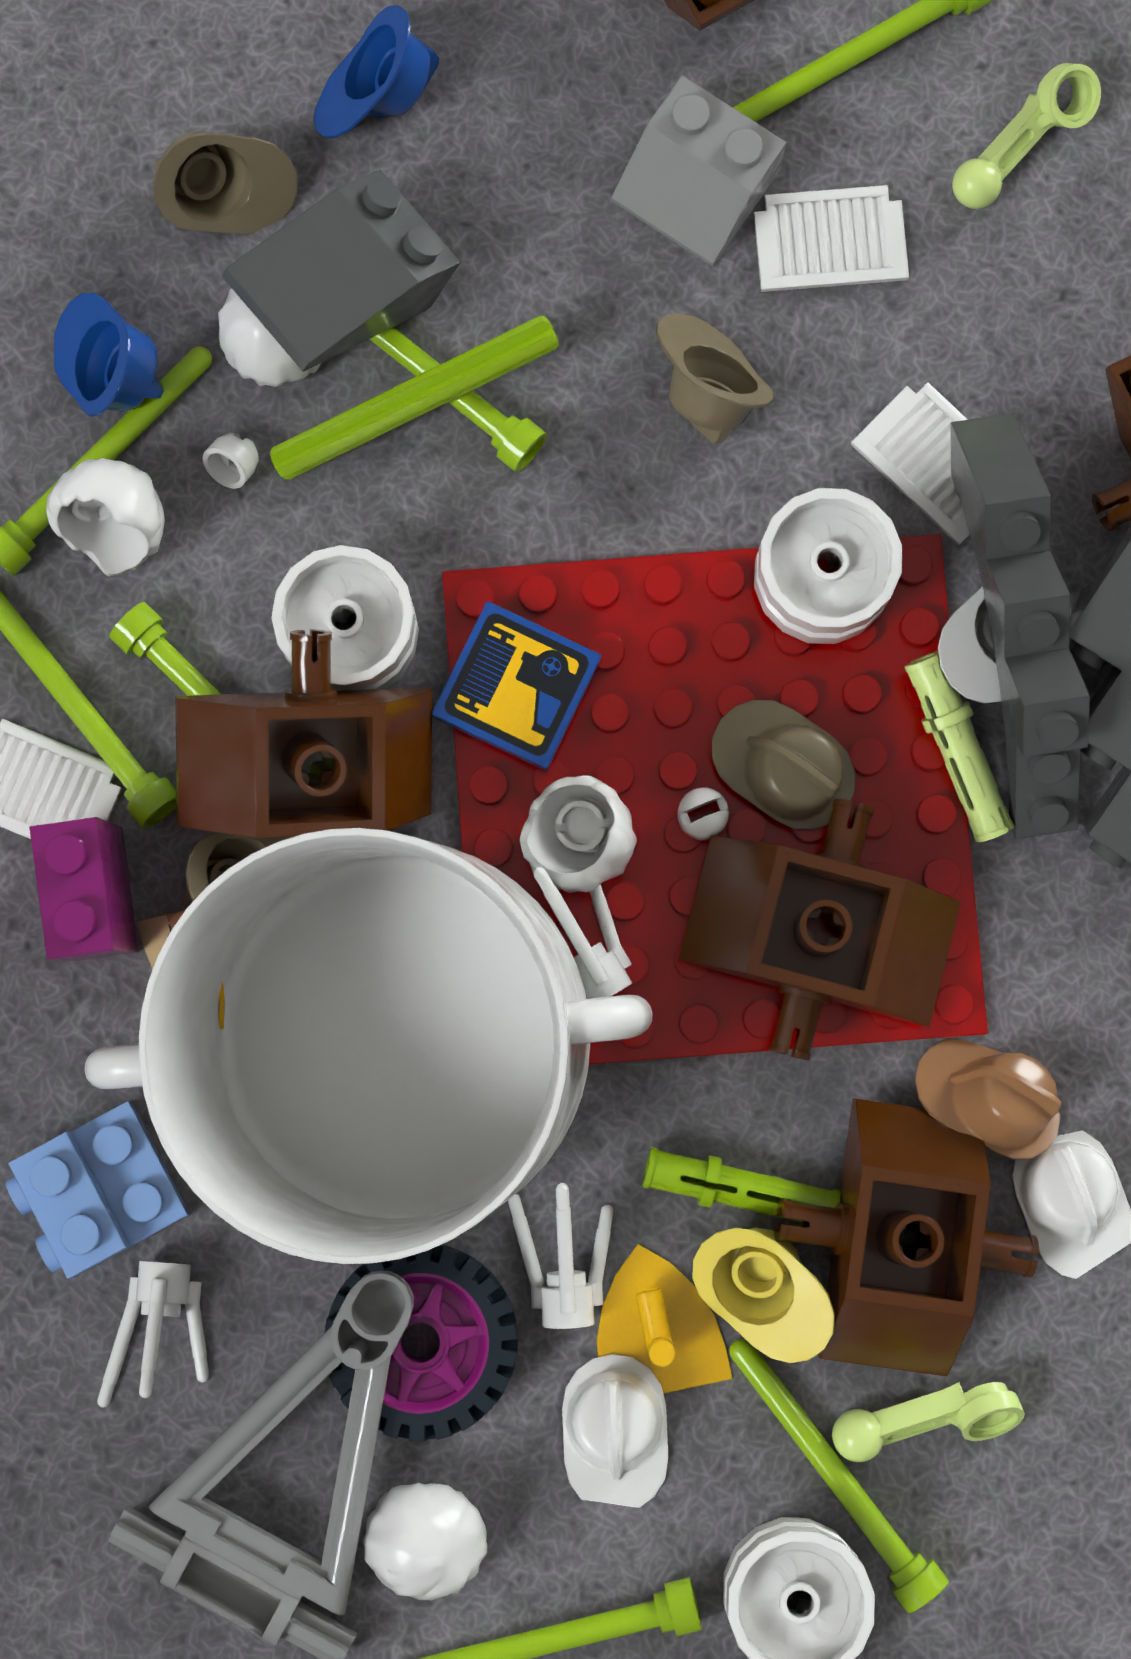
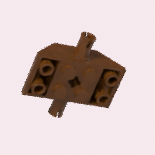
[175,629,432,838]
[678,799,961,1061]
[774,1098,1039,1377]

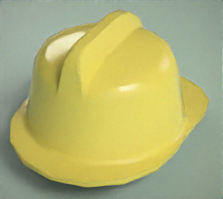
[692,1228,835,1363]

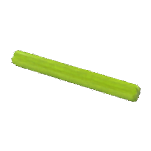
[270,316,559,480]

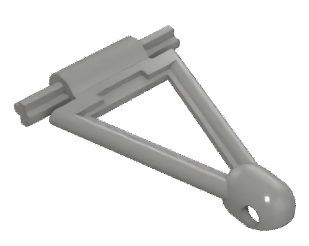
[108,1270,414,1659]

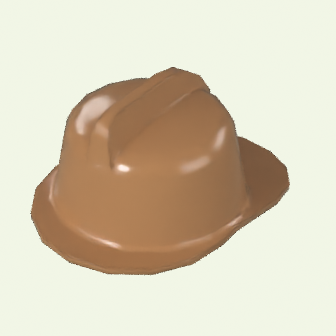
[915,1038,1062,1160]

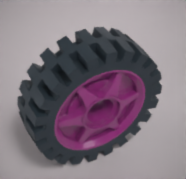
[324,1245,518,1442]

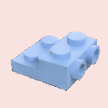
[6,1101,191,1279]

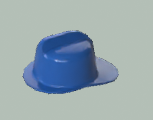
[313,5,440,138]
[54,292,164,417]

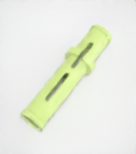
[904,651,1014,842]

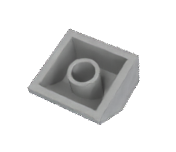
[611,75,787,267]

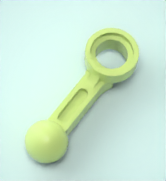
[952,63,1101,209]
[832,1382,1025,1462]

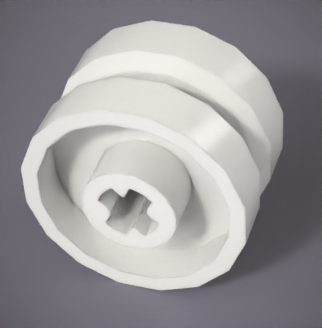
[754,488,902,644]
[271,545,419,691]
[723,1517,875,1659]

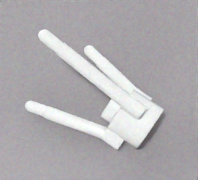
[534,867,632,999]
[508,1183,614,1329]
[97,1261,209,1408]

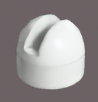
[202,432,259,489]
[677,787,729,840]

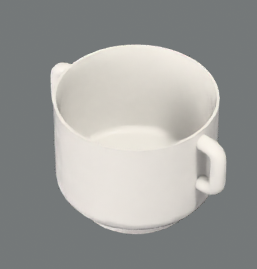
[84,828,653,1264]

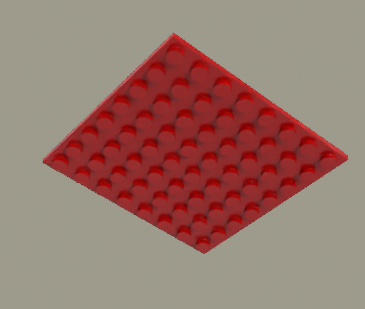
[442,534,988,1065]

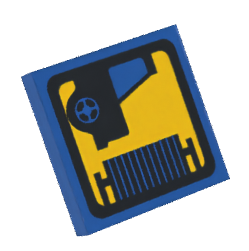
[431,601,602,772]

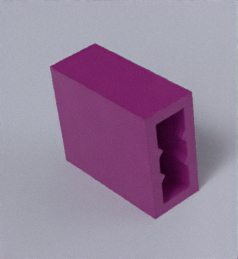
[29,817,138,961]

